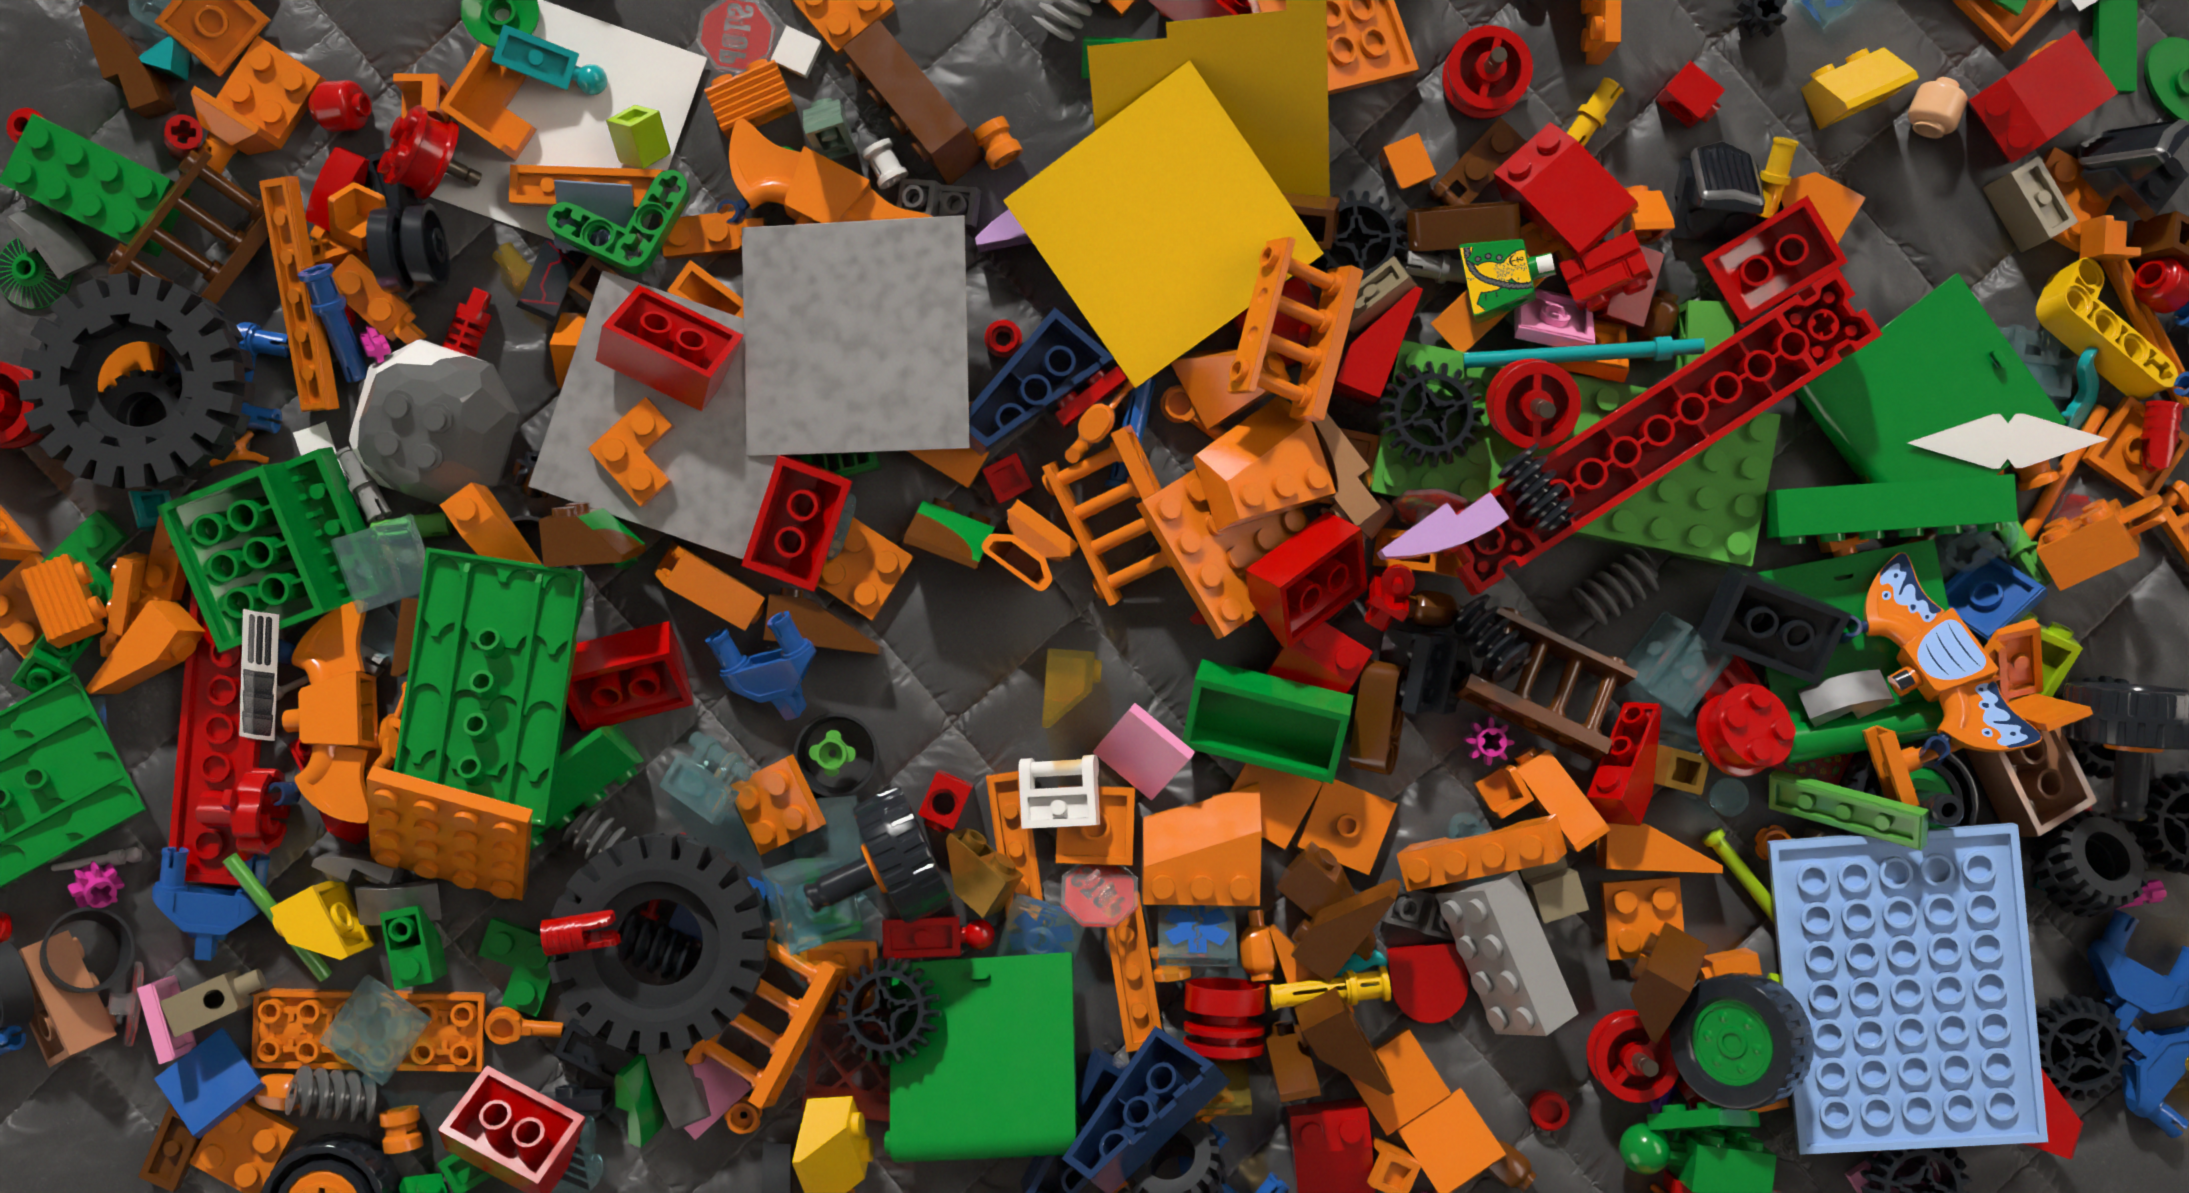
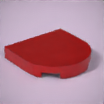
[1386,941,1468,1023]

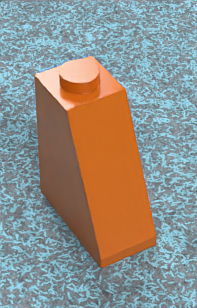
[1170,348,1291,430]
[653,540,765,631]
[1513,746,1610,852]

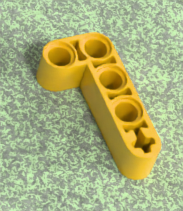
[2036,257,2178,401]

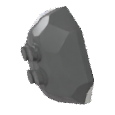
[349,339,520,505]

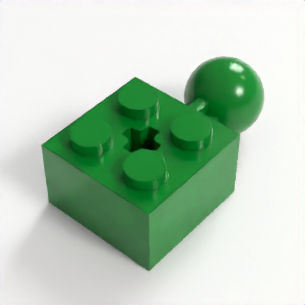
[1619,1123,1777,1193]

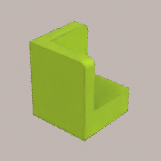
[606,105,671,169]

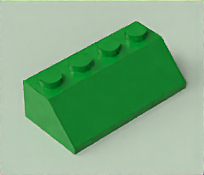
[530,724,644,852]

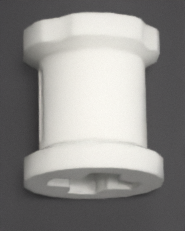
[861,138,909,189]

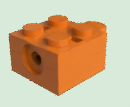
[2036,494,2172,591]

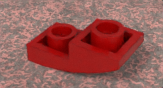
[305,147,370,232]

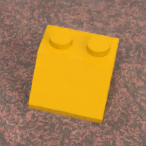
[1801,47,1919,130]
[270,880,376,960]
[792,1096,874,1193]

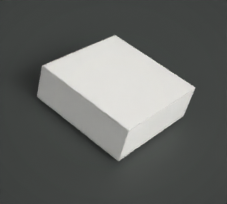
[771,25,823,79]

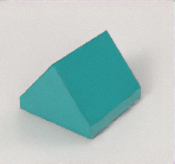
[138,36,191,81]
[128,489,172,532]

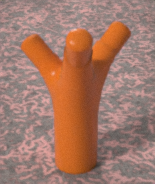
[209,430,269,466]

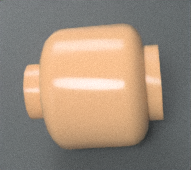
[1908,77,1968,138]

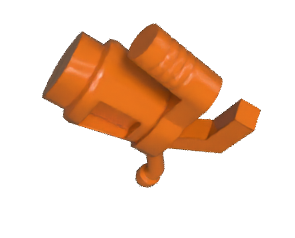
[1065,379,1134,463]
[362,682,407,775]

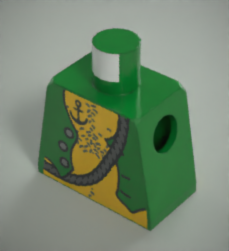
[1459,239,1556,323]

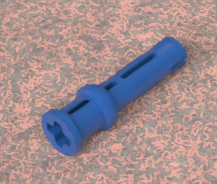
[297,263,368,382]
[1104,378,1156,489]

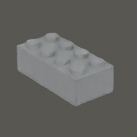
[1435,870,1579,1036]

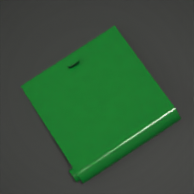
[1794,273,2067,538]
[1757,539,1949,764]
[884,952,1083,1163]

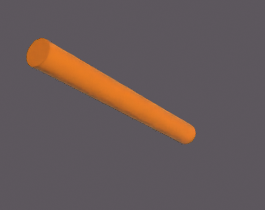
[2022,404,2109,541]

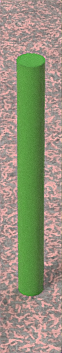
[222,853,332,982]

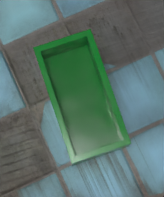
[0,113,191,257]
[1182,659,1354,784]

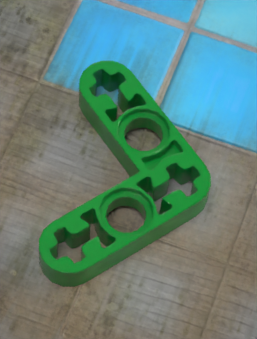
[546,170,691,274]

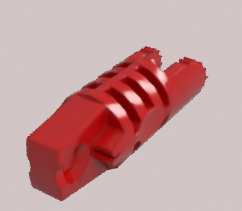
[442,287,492,358]

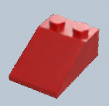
[1967,29,2118,164]
[1493,122,1638,257]
[1701,195,1848,325]
[1332,286,1423,407]
[1264,622,1373,694]
[1286,1097,1375,1193]

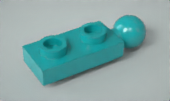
[491,24,608,95]

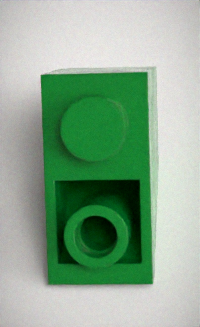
[379,905,448,990]

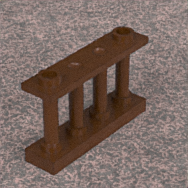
[106,147,269,304]
[1454,606,1638,762]

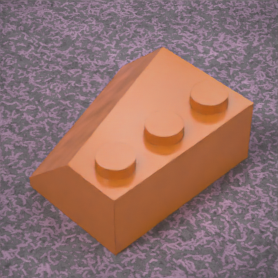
[1192,395,1336,531]
[1142,781,1262,906]

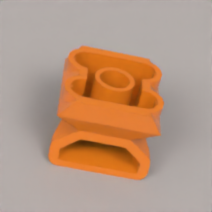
[982,499,1079,592]

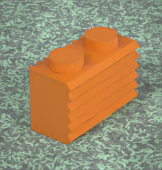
[704,59,797,139]
[20,554,107,648]

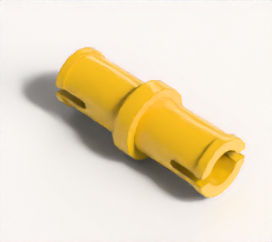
[1567,77,1624,147]
[1756,137,1799,218]

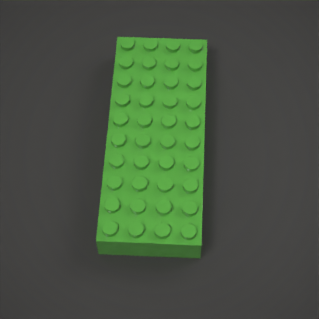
[1368,340,1781,568]

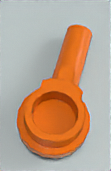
[1160,385,1228,441]
[484,1006,564,1045]

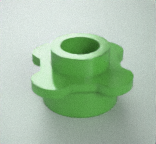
[809,730,856,777]

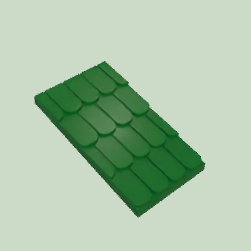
[394,547,585,829]
[0,672,147,889]

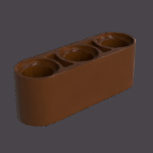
[1406,201,1521,251]
[1349,659,1409,776]

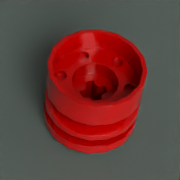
[1183,977,1266,1060]

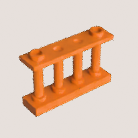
[1226,237,1363,422]
[1042,424,1173,606]
[684,922,848,1109]

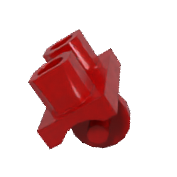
[1365,564,1415,632]

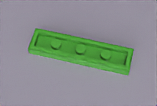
[1768,770,1929,851]

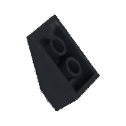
[1698,563,1852,685]

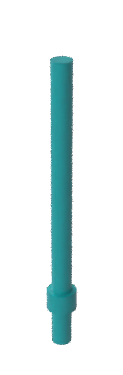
[1463,336,1705,369]

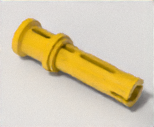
[1269,966,1391,1010]

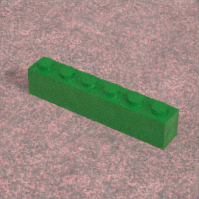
[1765,474,2018,545]

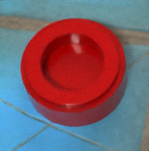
[1528,1089,1570,1131]

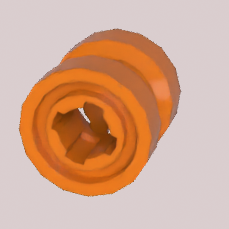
[972,116,1023,170]
[379,1105,424,1154]

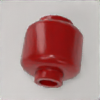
[309,80,372,132]
[2131,257,2189,314]

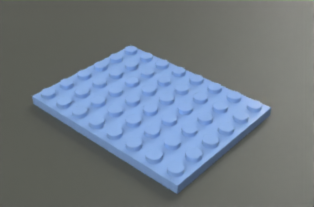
[1767,823,2048,1155]

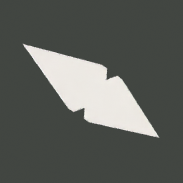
[1908,414,2108,469]

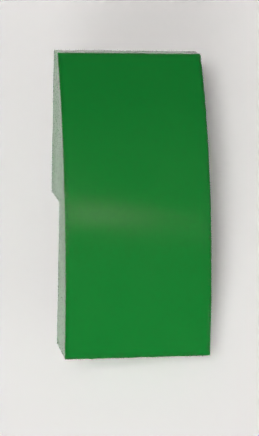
[11,632,95,693]
[614,1054,663,1148]

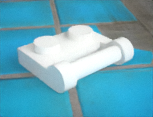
[1019,755,1100,829]

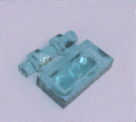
[1991,324,2074,399]
[659,732,753,826]

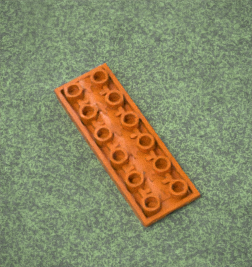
[252,988,486,1072]

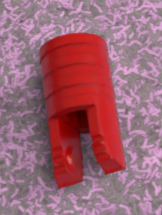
[164,114,203,162]
[2140,400,2184,474]
[540,909,621,956]

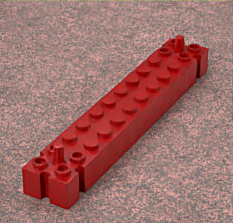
[1442,268,1883,596]

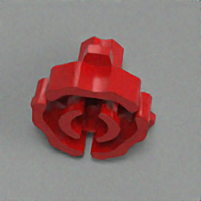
[195,768,291,861]

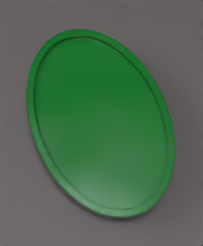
[2144,37,2189,122]

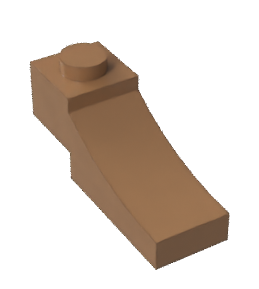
[1312,412,1381,526]

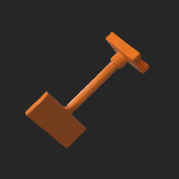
[1862,693,2093,806]

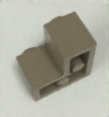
[1517,856,1589,924]

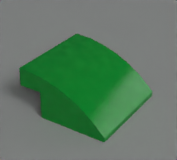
[156,447,391,653]

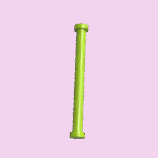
[1702,827,1775,925]

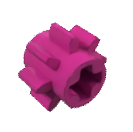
[1463,717,1514,766]
[67,861,124,908]

